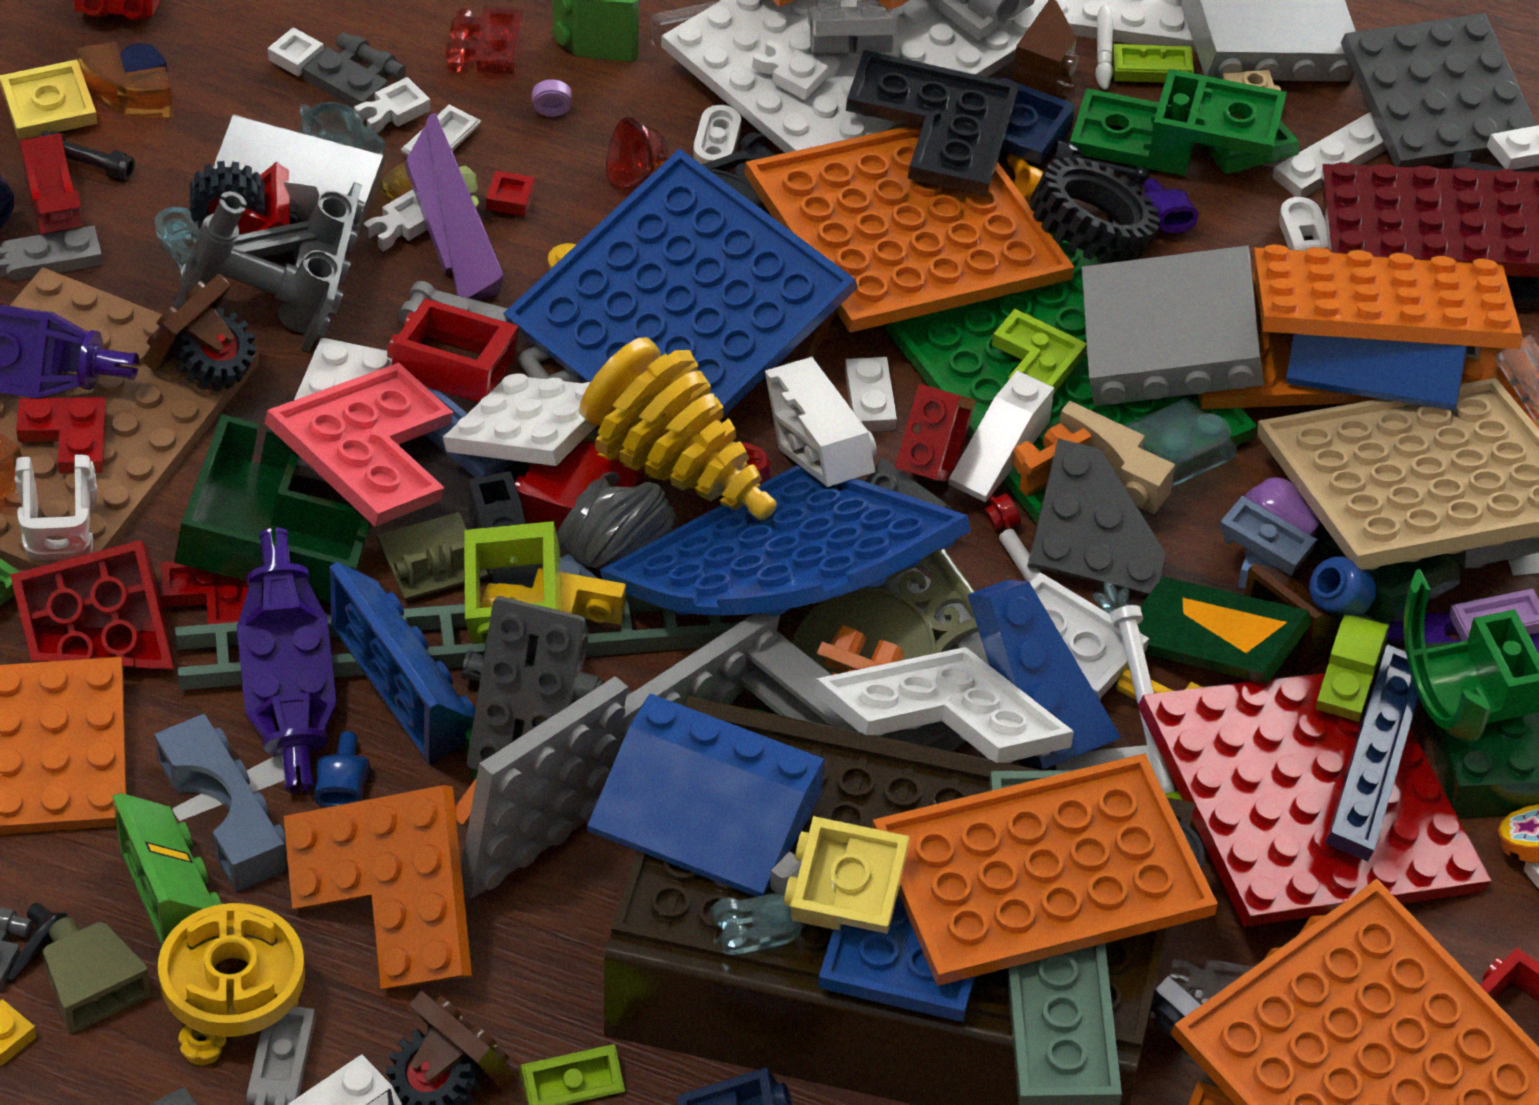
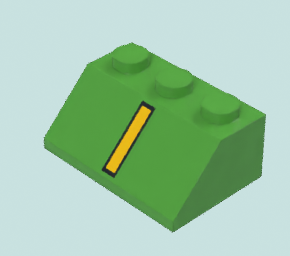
[112,793,221,949]

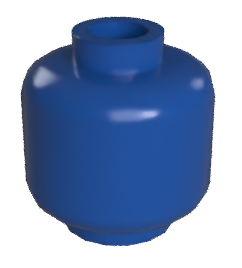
[1309,557,1376,620]

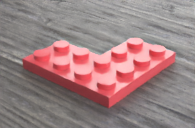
[264,363,453,527]

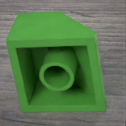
[551,0,639,62]

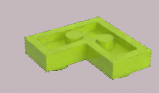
[992,309,1087,394]

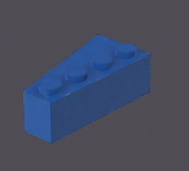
[968,580,1121,770]

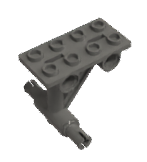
[172,182,365,352]
[461,596,632,770]

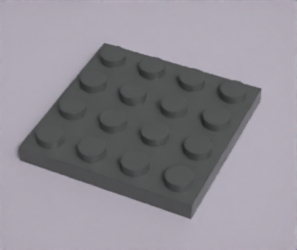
[1340,13,1537,167]

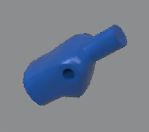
[314,731,370,808]

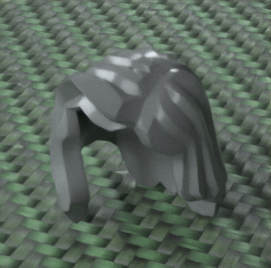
[557,472,675,572]

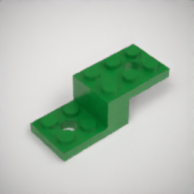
[1070,69,1287,176]

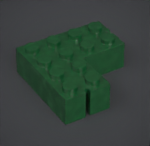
[174,414,371,603]
[1421,642,1539,819]

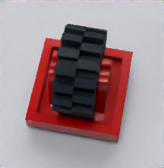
[190,161,290,235]

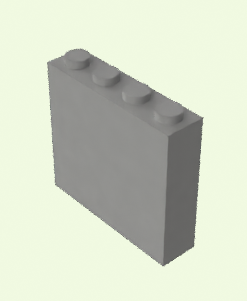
[1180,0,1356,82]
[1082,245,1264,406]

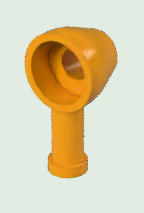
[1006,153,1044,205]

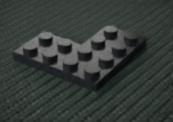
[845,50,1020,196]

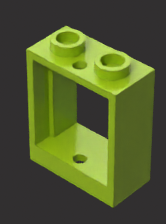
[464,521,561,644]

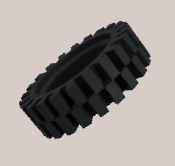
[1030,157,1160,264]

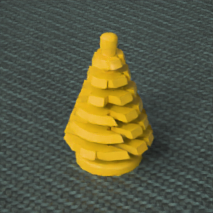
[579,337,777,521]

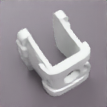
[15,455,98,560]

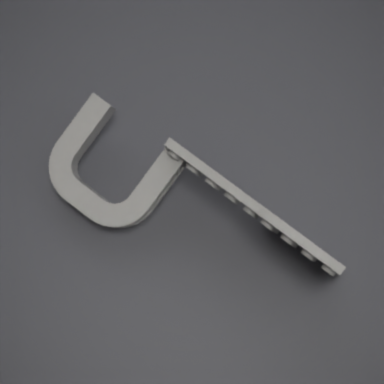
[461,568,989,900]

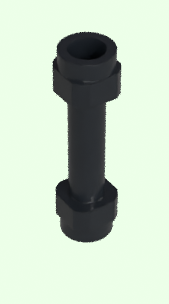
[39,131,135,181]

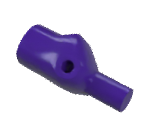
[1143,178,1199,233]

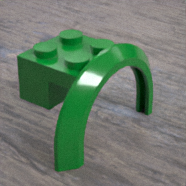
[1404,569,1539,743]

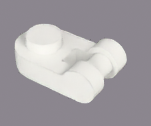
[1279,197,1328,251]

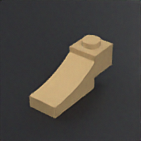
[1060,401,1175,514]

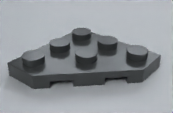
[1027,438,1166,597]

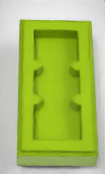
[1112,44,1194,83]

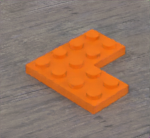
[283,785,472,990]

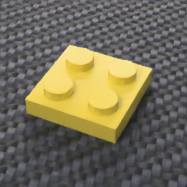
[0,59,98,140]

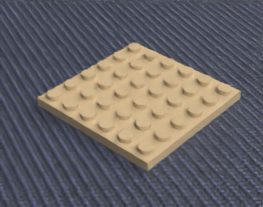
[1258,378,1539,570]

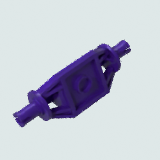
[0,304,139,398]
[237,528,336,793]

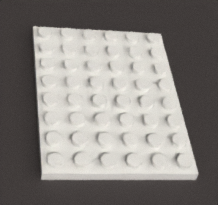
[661,0,1038,153]

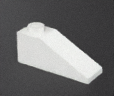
[948,370,1054,502]

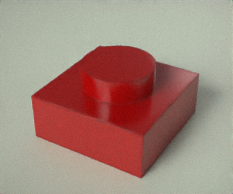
[486,170,535,217]

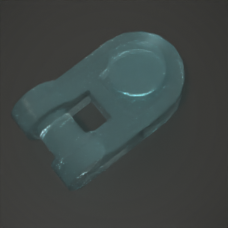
[154,207,200,271]
[711,893,803,955]

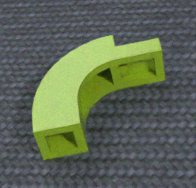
[1315,614,1390,722]

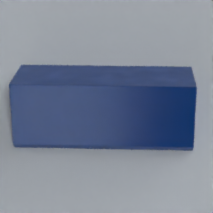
[1286,334,1469,411]

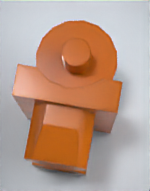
[1012,423,1092,497]
[816,625,904,675]

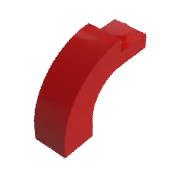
[19,133,82,234]

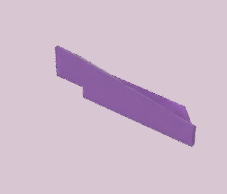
[405,113,504,301]

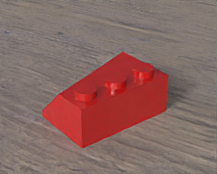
[10,540,175,670]

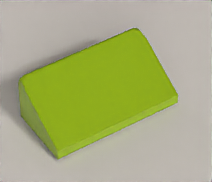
[517,1044,625,1105]

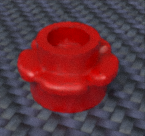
[984,493,1021,531]

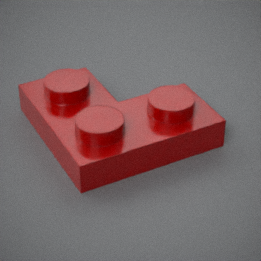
[16,397,107,474]
[161,561,249,624]

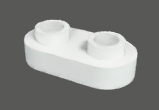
[693,105,741,164]

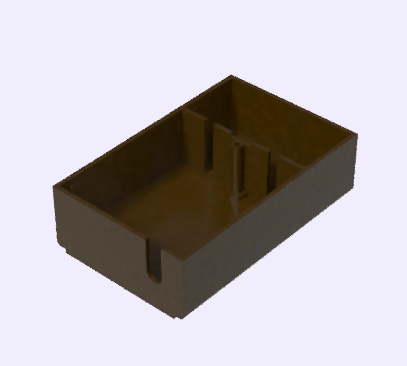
[604,696,1195,1105]

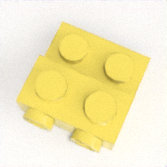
[784,816,910,934]

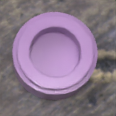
[532,80,572,117]

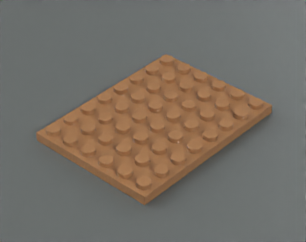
[0,267,259,570]

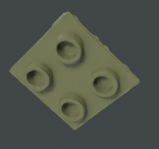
[376,512,488,601]

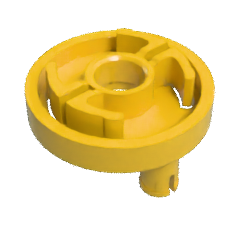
[158,903,305,1037]

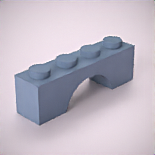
[154,713,287,893]

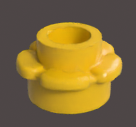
[178,1025,226,1065]

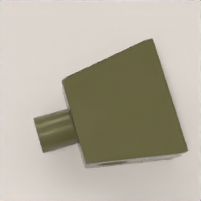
[42,917,152,1035]

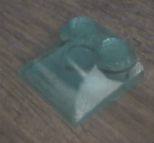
[1124,398,1237,487]

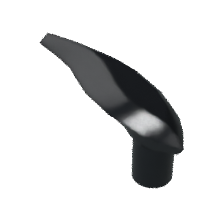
[7,903,67,982]

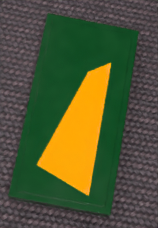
[1138,577,1312,684]

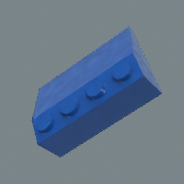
[330,562,475,765]
[587,693,824,899]

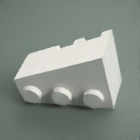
[765,357,877,487]

